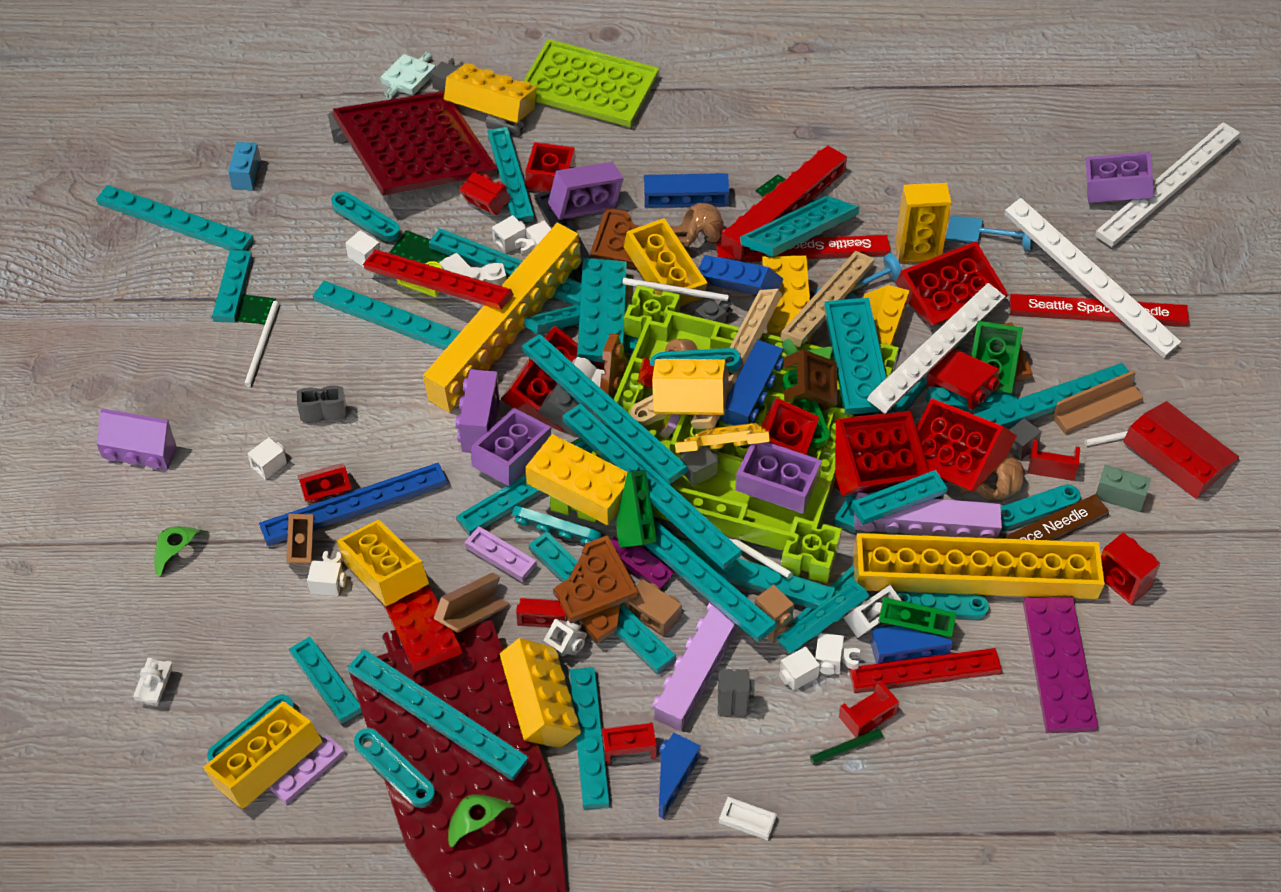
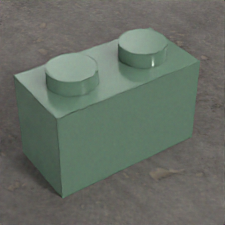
[1096,465,1151,512]

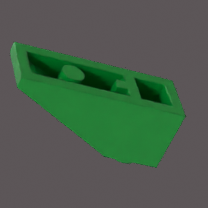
[616,470,657,548]
[878,597,956,637]

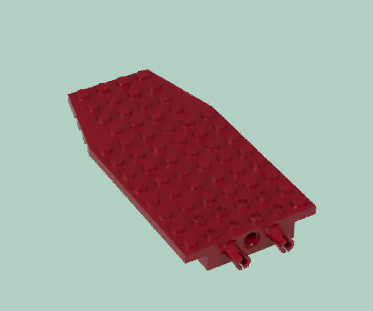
[347,620,566,892]

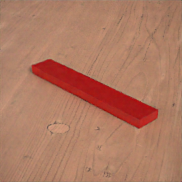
[849,648,1002,693]

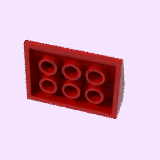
[896,241,1009,327]
[500,325,604,432]
[916,398,1017,492]
[1123,401,1240,500]
[835,411,929,496]

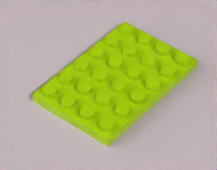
[523,39,659,127]

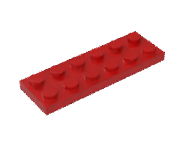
[382,584,462,672]

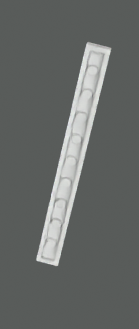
[1095,122,1240,247]
[1004,198,1181,358]
[867,283,1005,414]

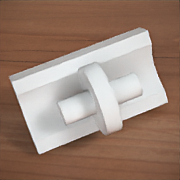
[133,658,173,706]

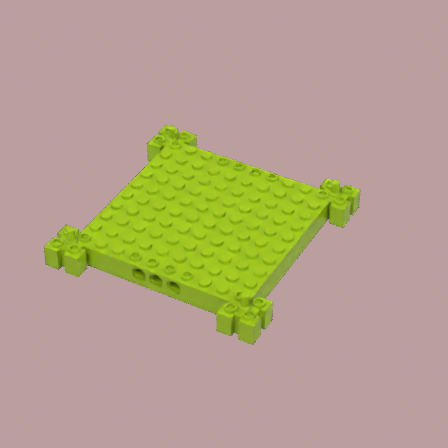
[550,285,899,584]

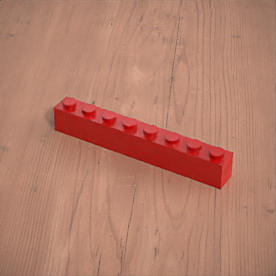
[721,145,847,261]

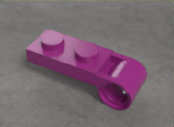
[611,534,674,590]

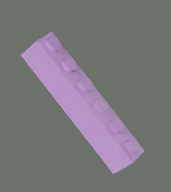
[854,493,1002,539]
[652,602,739,732]

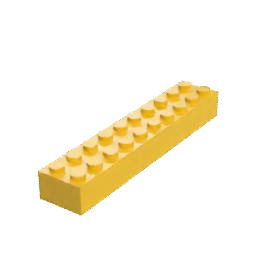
[423,223,581,413]
[853,533,1104,599]

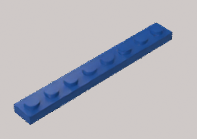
[259,462,447,546]

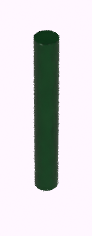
[810,729,883,765]

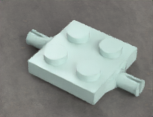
[380,52,436,99]

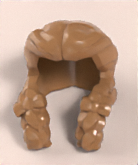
[670,203,724,247]
[959,452,1024,501]

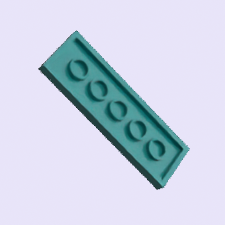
[740,196,859,257]
[577,258,627,362]
[824,298,892,415]

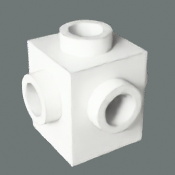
[543,619,587,657]

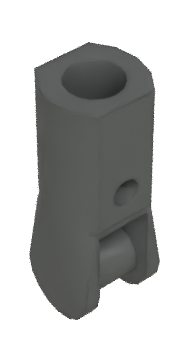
[486,114,525,137]

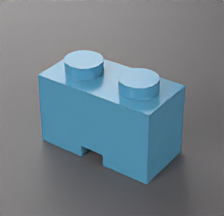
[228,142,261,191]

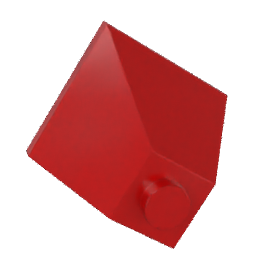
[761,398,819,455]

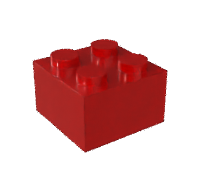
[525,142,576,192]
[1101,532,1161,605]

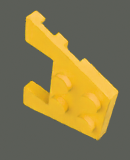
[675,423,770,453]

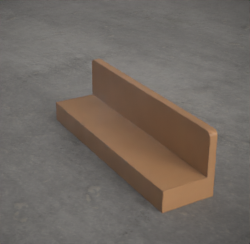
[1053,371,1143,435]
[434,572,509,632]

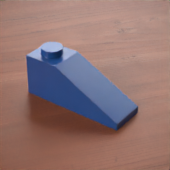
[870,626,952,664]
[659,732,701,819]

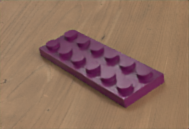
[1023,596,1098,733]

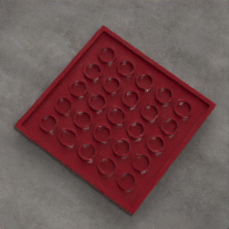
[332,91,498,196]

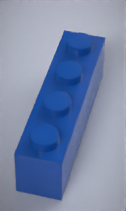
[644,173,729,208]
[699,255,784,295]
[721,340,784,426]

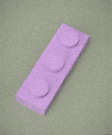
[464,526,537,582]
[269,735,345,805]

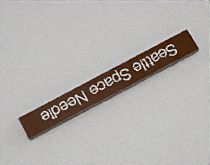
[1000,494,1109,541]

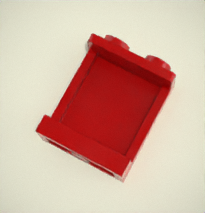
[926,348,1000,410]

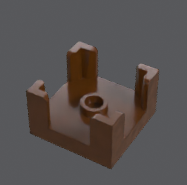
[784,349,838,411]

